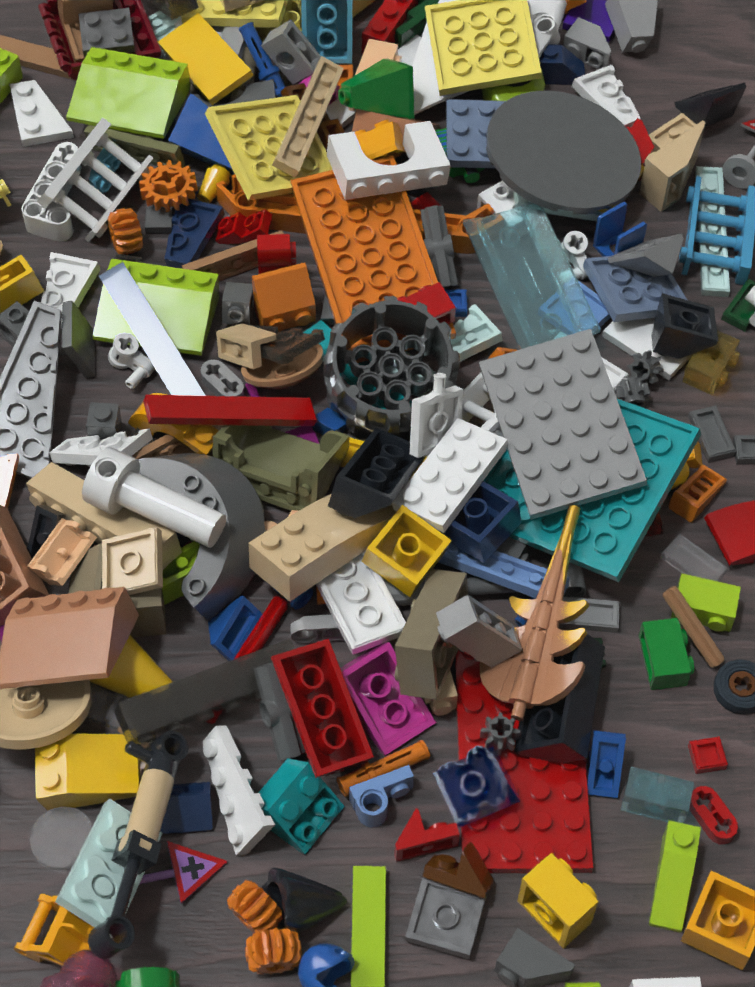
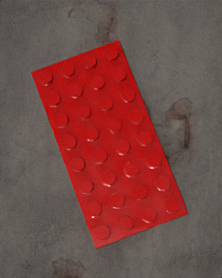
[455,649,593,873]

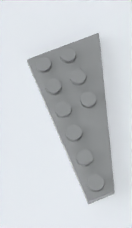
[0,301,62,479]

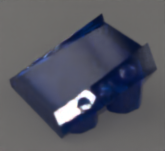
[432,746,520,828]

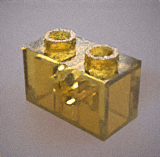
[682,330,741,396]

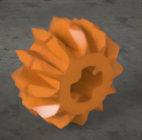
[108,208,143,255]
[227,880,283,934]
[245,928,302,975]

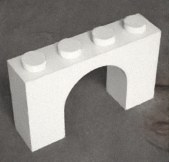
[327,121,450,200]

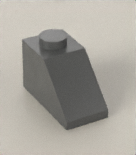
[494,928,575,987]

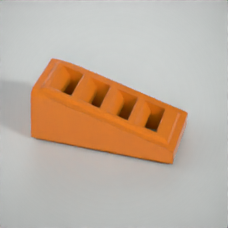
[669,464,727,522]

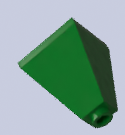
[338,58,414,119]

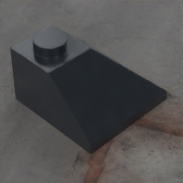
[651,293,718,359]

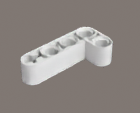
[21,142,81,242]

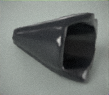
[261,868,347,933]

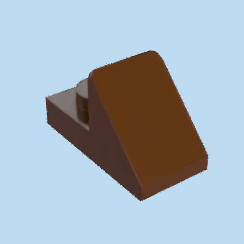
[422,842,494,898]

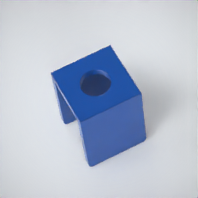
[593,202,647,257]

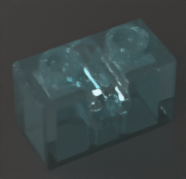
[620,767,694,823]

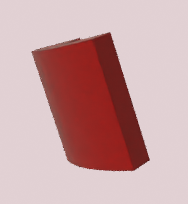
[704,500,755,566]

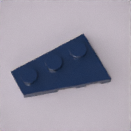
[165,199,225,269]

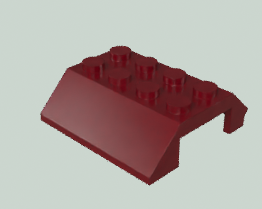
[38,0,161,81]

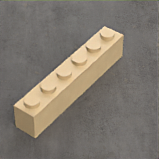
[26,462,182,570]

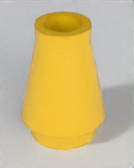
[197,164,231,204]

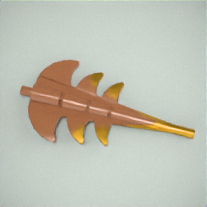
[480,505,589,721]

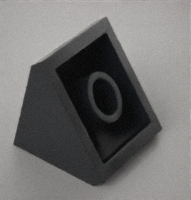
[674,82,746,127]

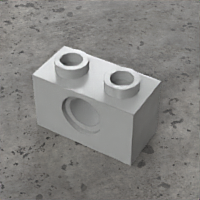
[261,20,321,84]

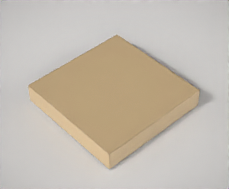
[102,527,163,595]

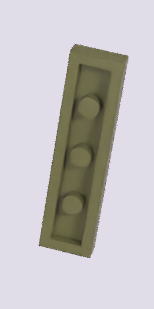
[84,125,185,167]

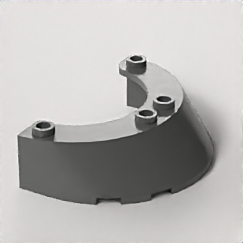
[137,453,267,621]

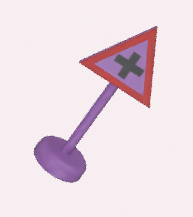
[140,841,228,904]

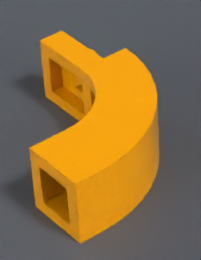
[128,393,219,455]

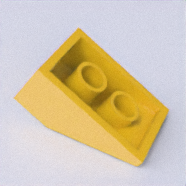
[35,734,141,812]

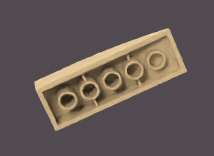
[249,494,397,601]

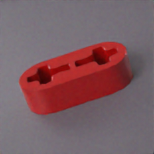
[688,786,738,845]

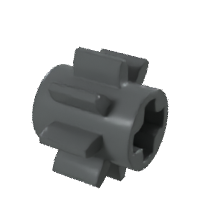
[627,350,664,384]
[615,377,651,408]
[480,713,520,755]

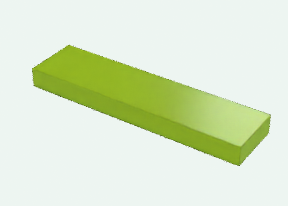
[351,866,386,987]

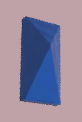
[208,596,262,663]

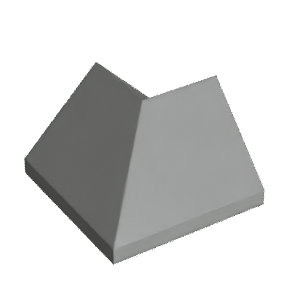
[608,234,683,277]

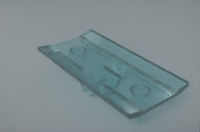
[463,202,601,349]

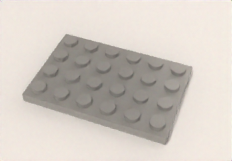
[479,329,647,520]

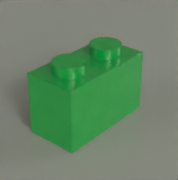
[638,618,694,690]

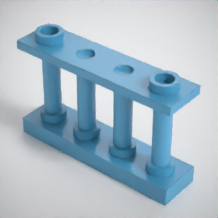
[678,176,755,285]

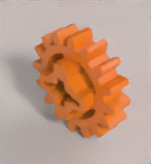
[139,160,198,212]

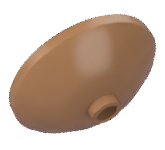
[241,339,324,390]

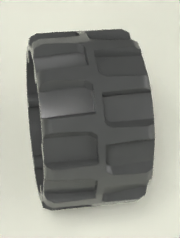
[323,296,460,439]

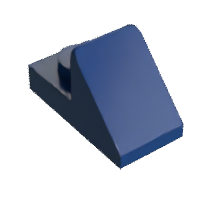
[587,730,626,798]

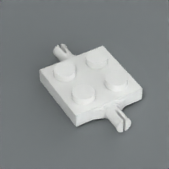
[410,373,463,458]

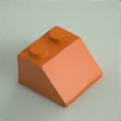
[252,262,316,333]

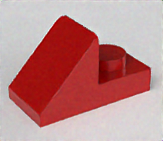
[394,808,460,862]

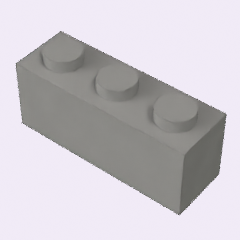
[436,594,523,668]

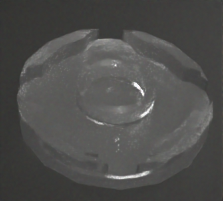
[29,806,93,871]

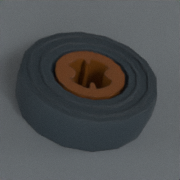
[714,659,755,715]

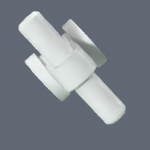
[558,231,589,285]
[108,333,155,389]

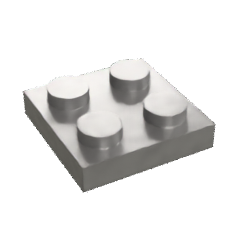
[79,8,135,58]
[405,877,486,959]

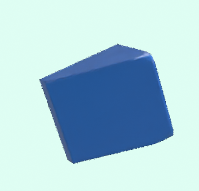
[312,407,347,435]

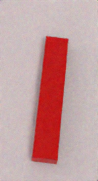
[143,394,317,426]

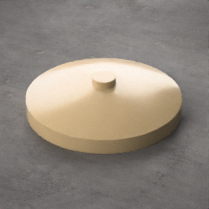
[0,680,92,750]

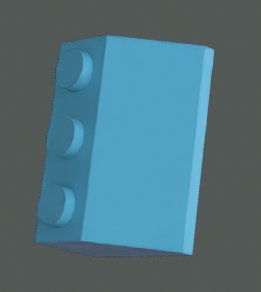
[301,0,353,63]

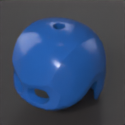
[298,943,355,987]

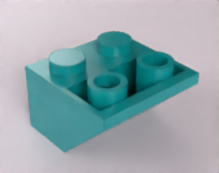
[258,758,344,854]

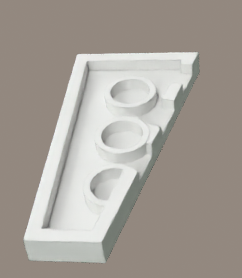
[202,725,275,856]

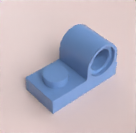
[349,765,414,828]

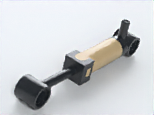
[88,730,188,959]

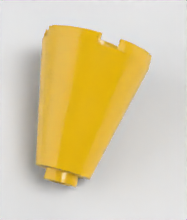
[89,635,175,708]

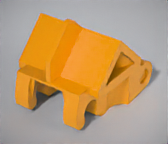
[14,894,95,973]

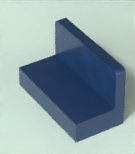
[160,782,213,834]

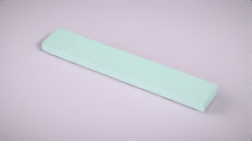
[695,166,730,297]

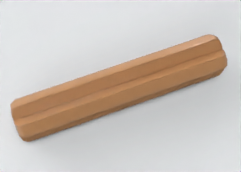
[663,586,724,668]

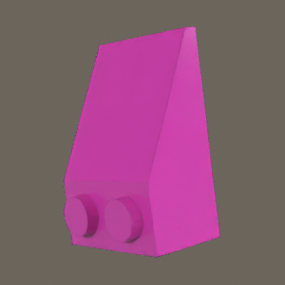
[340,642,436,756]

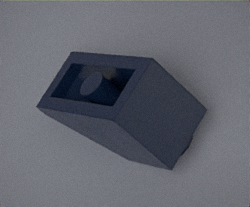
[539,44,585,85]

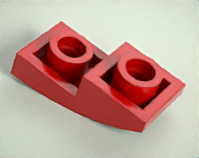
[215,209,272,244]

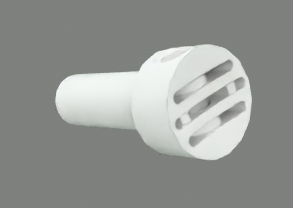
[82,447,226,548]

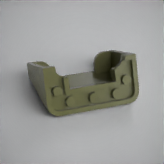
[213,425,350,511]

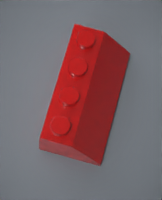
[271,639,374,778]

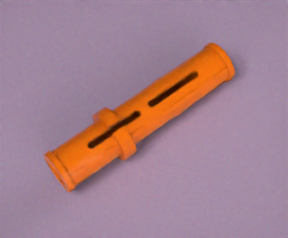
[337,740,430,797]

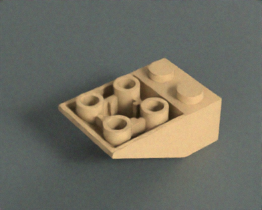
[639,121,705,212]

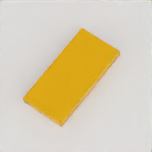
[158,13,254,105]

